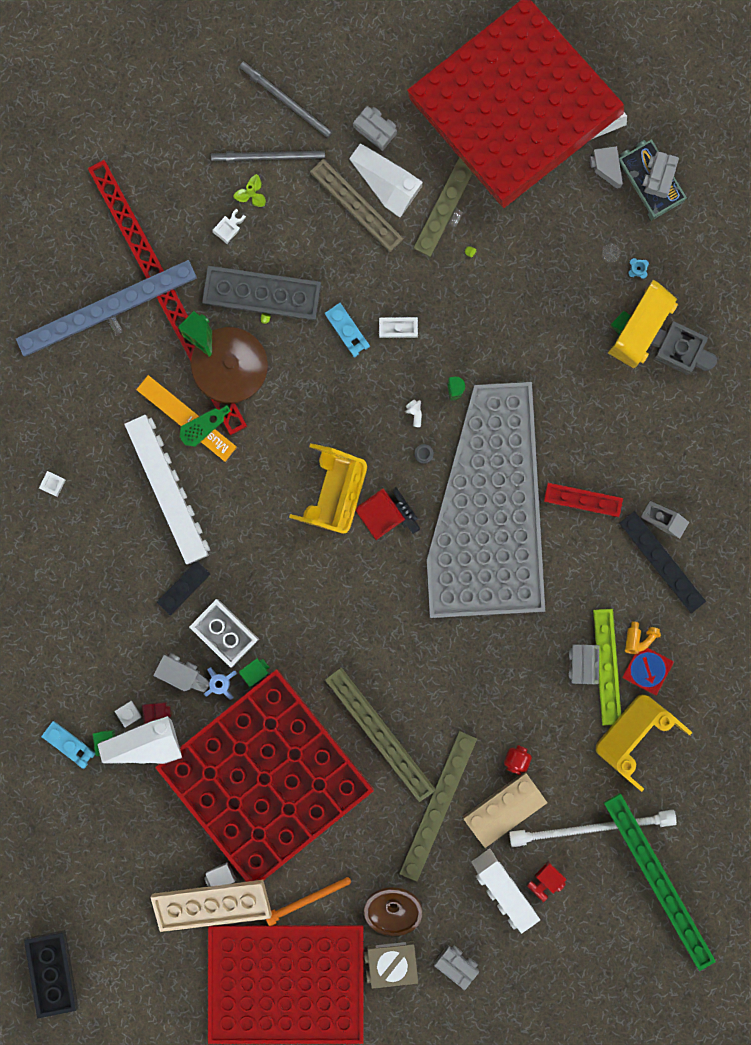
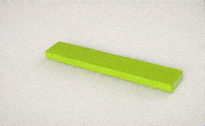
[593,609,621,725]

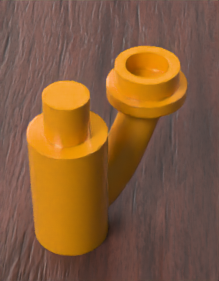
[625,622,661,654]

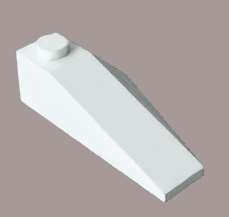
[349,143,423,217]
[97,716,182,764]

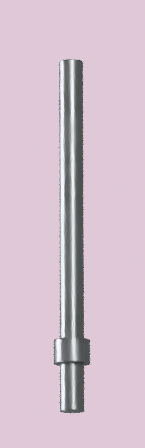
[239,61,332,138]
[211,151,325,163]

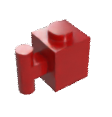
[526,861,567,902]

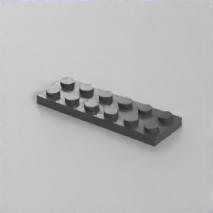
[202,266,321,321]

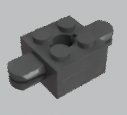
[650,321,717,375]

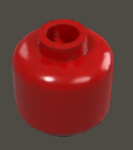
[504,745,532,775]

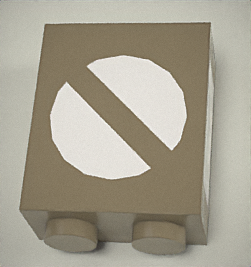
[364,941,418,989]

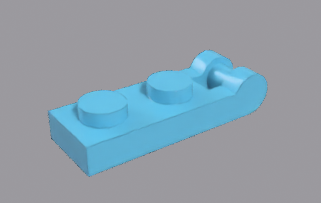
[325,303,370,357]
[41,721,95,769]

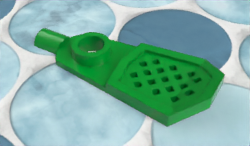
[180,405,231,447]

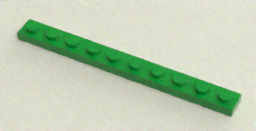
[603,793,716,971]

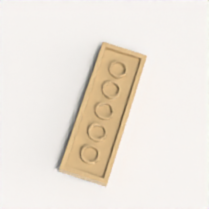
[150,880,272,932]

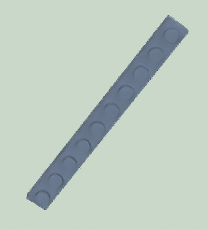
[16,260,197,357]

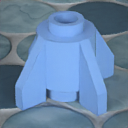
[204,667,237,700]

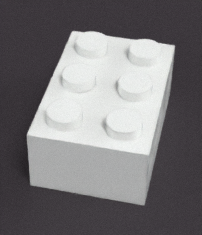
[189,599,259,667]

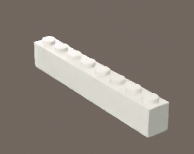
[125,415,210,565]

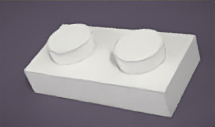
[379,317,418,338]

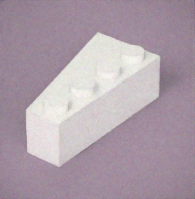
[472,849,540,934]

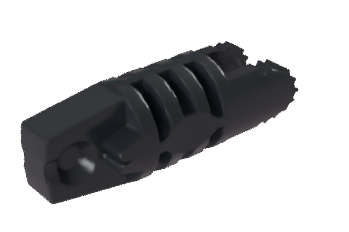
[388,487,421,534]

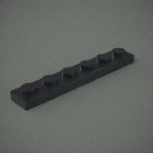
[619,511,706,613]

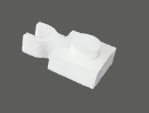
[213,209,246,244]

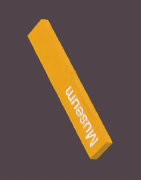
[136,375,237,462]

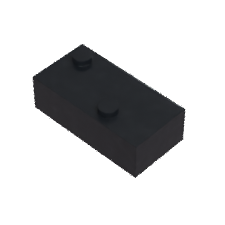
[24,930,78,1019]

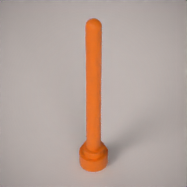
[266,877,351,926]

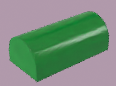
[447,377,465,401]

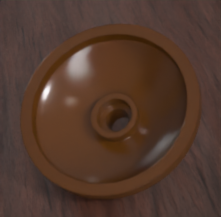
[364,887,422,936]

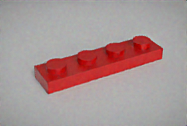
[544,483,623,517]

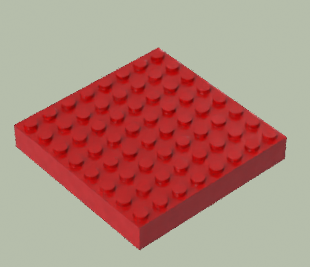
[407,0,624,209]
[155,669,374,882]

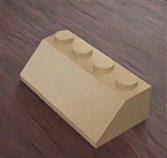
[462,772,547,848]

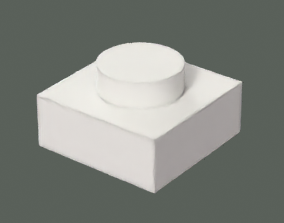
[39,471,66,497]
[115,701,142,727]

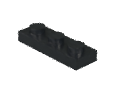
[157,561,211,616]

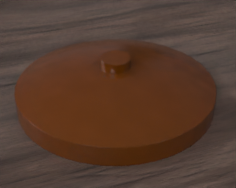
[191,327,268,404]

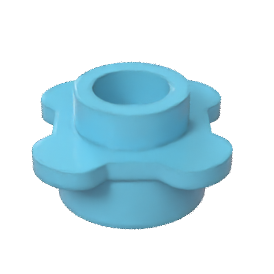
[628,258,649,279]

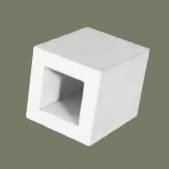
[205,862,236,887]

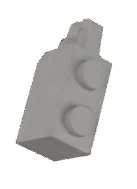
[153,653,210,692]

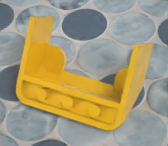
[608,280,678,368]
[289,443,367,534]
[596,695,692,792]

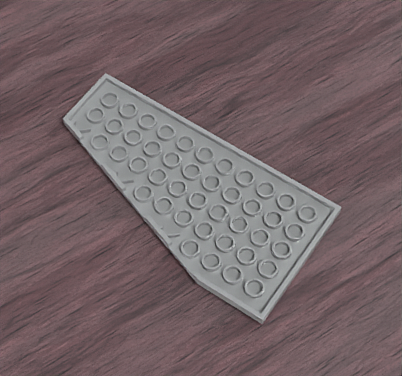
[427,382,545,618]

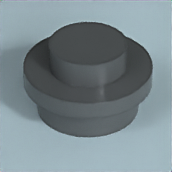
[414,444,434,463]

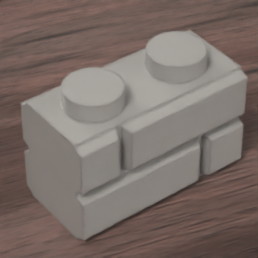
[353,106,397,151]
[642,151,679,198]
[569,644,599,684]
[434,945,479,990]

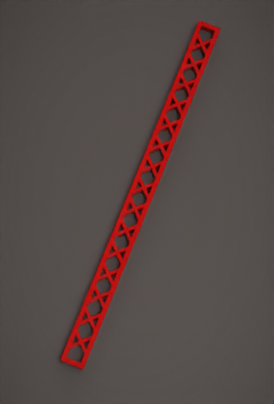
[88,160,248,435]

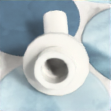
[405,399,422,427]

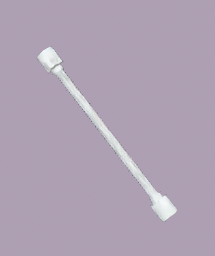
[509,810,676,847]

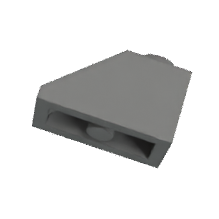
[590,146,623,188]
[641,501,689,539]

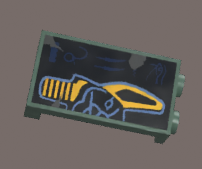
[619,139,687,221]

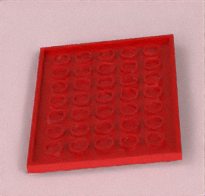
[208,925,363,1044]

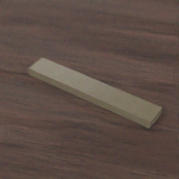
[310,159,404,252]

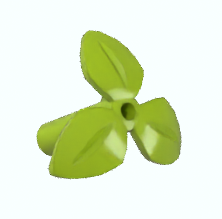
[233,174,266,207]

